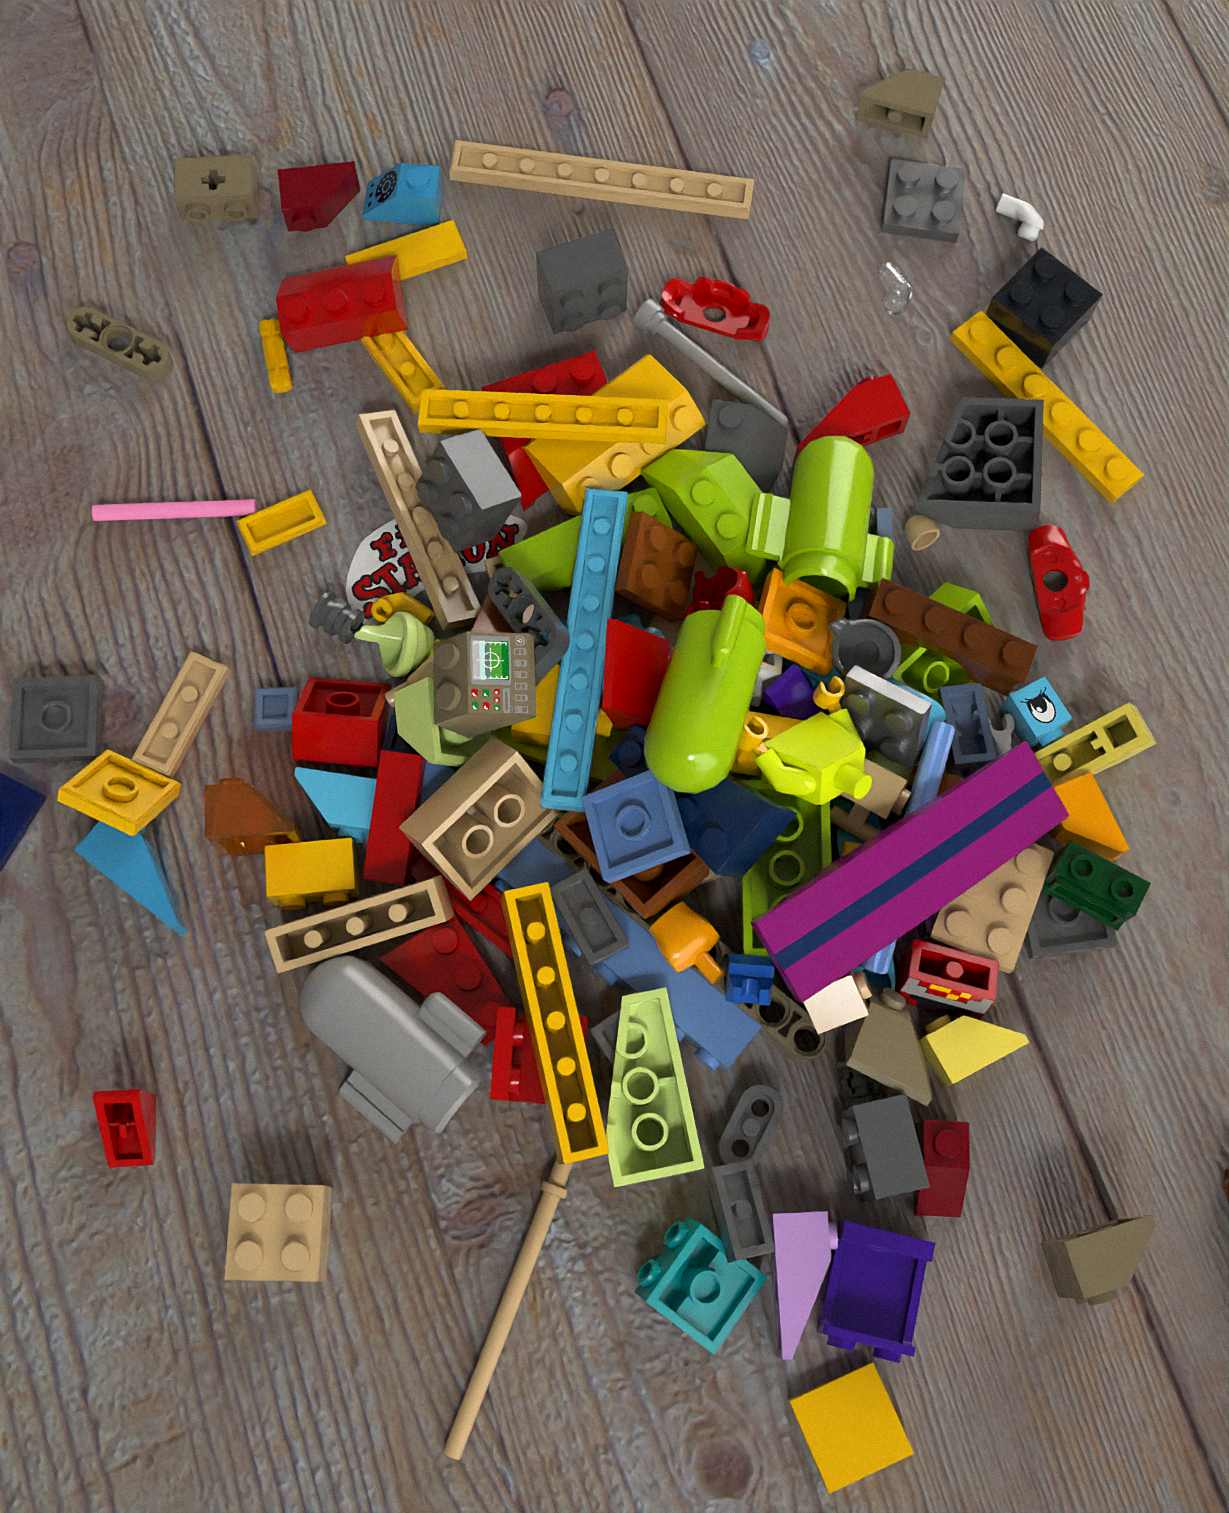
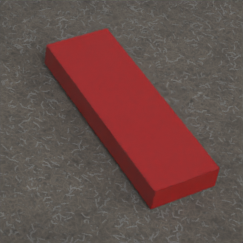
[363,750,426,885]

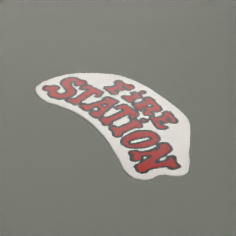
[346,515,527,625]

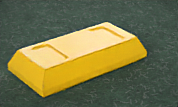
[236,489,327,556]

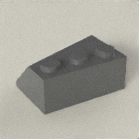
[915,397,1044,531]

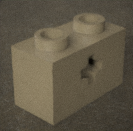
[174,155,259,222]

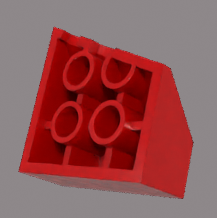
[481,350,608,511]

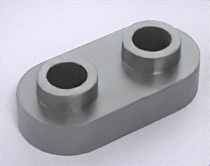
[717,1084,783,1167]

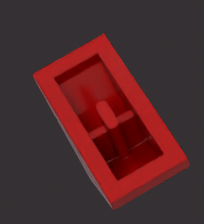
[93,1089,156,1168]

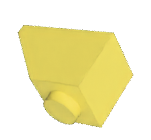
[920,1014,1030,1088]

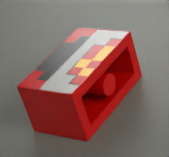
[895,939,999,1020]

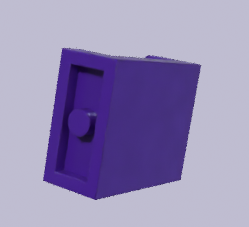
[817,1220,935,1363]

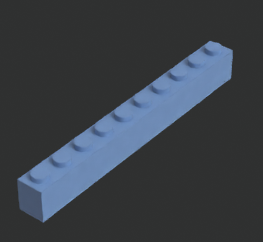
[420,760,762,1072]

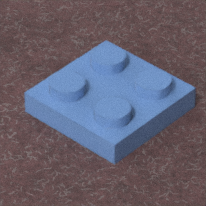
[581,770,691,883]

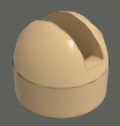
[904,515,940,551]

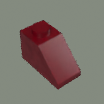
[278,161,360,232]
[914,1120,970,1218]

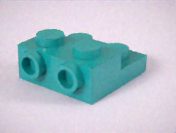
[634,1216,767,1354]

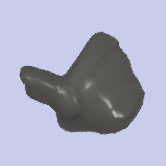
[828,617,902,681]

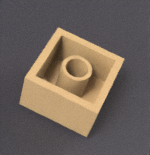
[224,1183,332,1282]

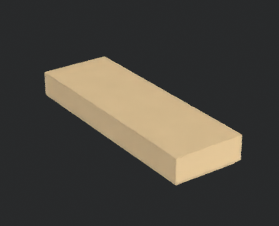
[131,651,231,779]

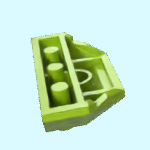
[641,449,775,591]

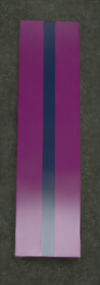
[750,741,1070,1003]

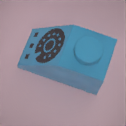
[363,163,444,226]

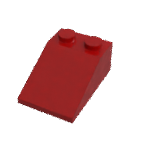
[602,619,672,732]

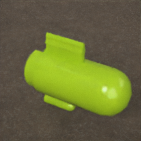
[745,436,894,602]
[644,595,766,794]

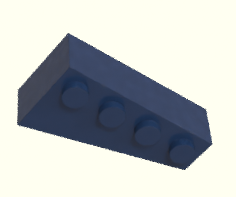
[608,724,798,879]

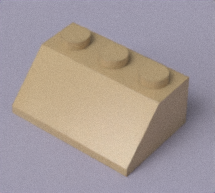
[399,737,562,901]

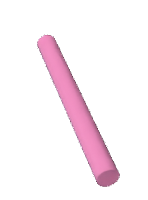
[92,499,257,521]

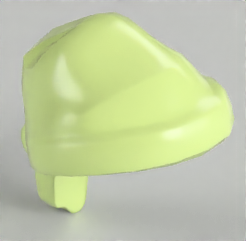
[354,611,435,677]

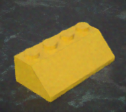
[522,354,706,516]

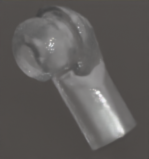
[876,261,912,315]

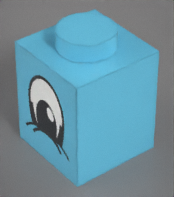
[1000,676,1072,748]

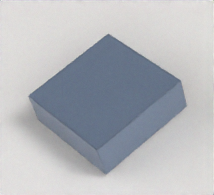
[254,687,299,732]

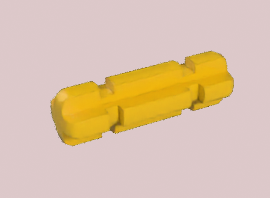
[259,318,292,394]

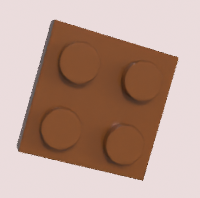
[614,511,699,623]

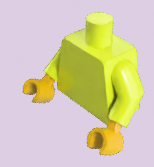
[738,676,872,805]

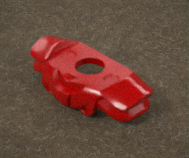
[659,277,770,341]
[1028,525,1090,641]

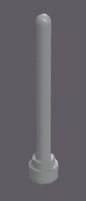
[632,298,788,427]

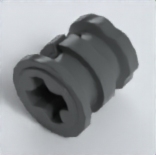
[309,591,365,644]
[836,1061,884,1107]

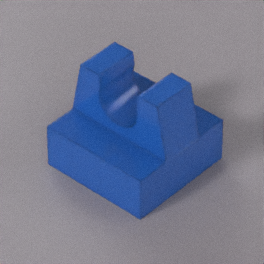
[725,953,775,1006]

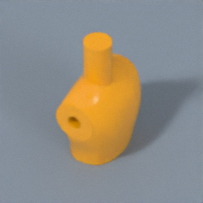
[649,901,725,984]

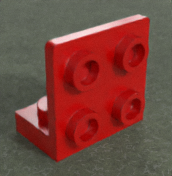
[490,1006,588,1104]

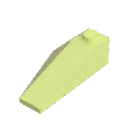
[605,987,705,1187]

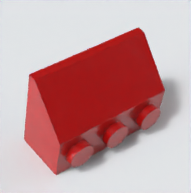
[276,255,408,353]

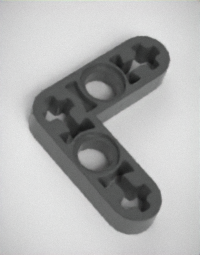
[488,567,570,687]

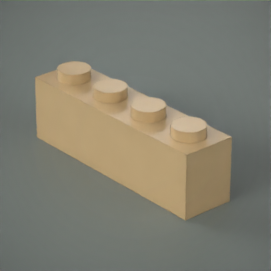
[264,874,455,974]

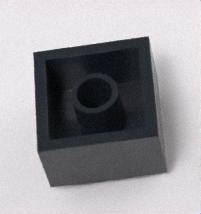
[986,247,1103,369]

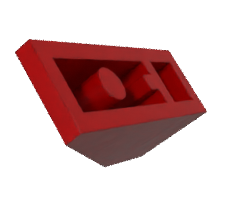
[793,373,911,466]

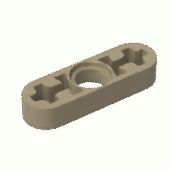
[66,307,173,381]

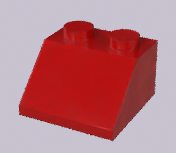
[292,677,392,769]

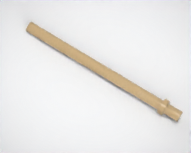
[443,1158,574,1460]

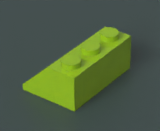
[891,582,995,703]

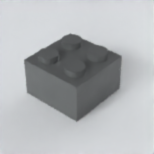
[536,229,628,334]
[415,429,522,553]
[836,1094,930,1202]

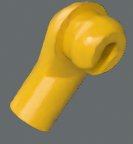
[371,592,435,626]

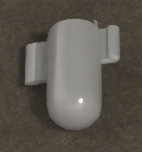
[298,955,487,1144]

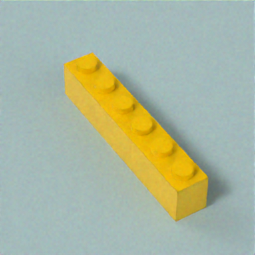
[500,882,610,1164]

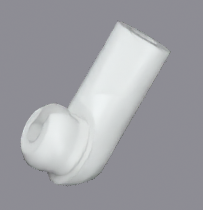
[995,193,1044,241]

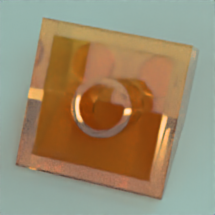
[205,778,307,857]

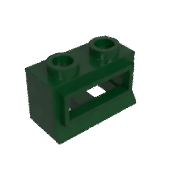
[1041,840,1151,931]

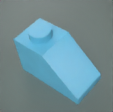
[294,767,377,843]

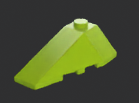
[498,487,672,590]

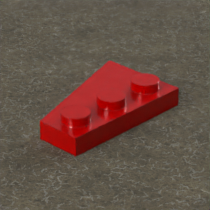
[379,916,513,1048]

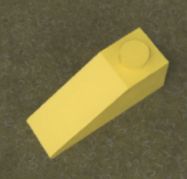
[1034,703,1157,787]

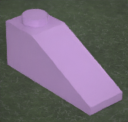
[768,1211,838,1360]

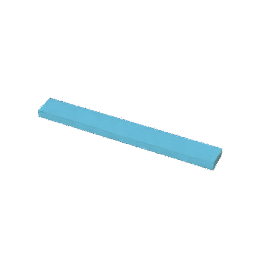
[541,488,628,812]

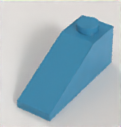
[74,821,188,936]

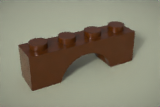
[858,578,1037,696]

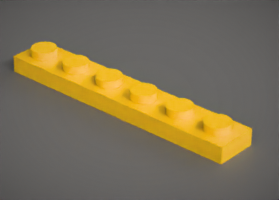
[950,310,1144,504]
[417,389,668,444]

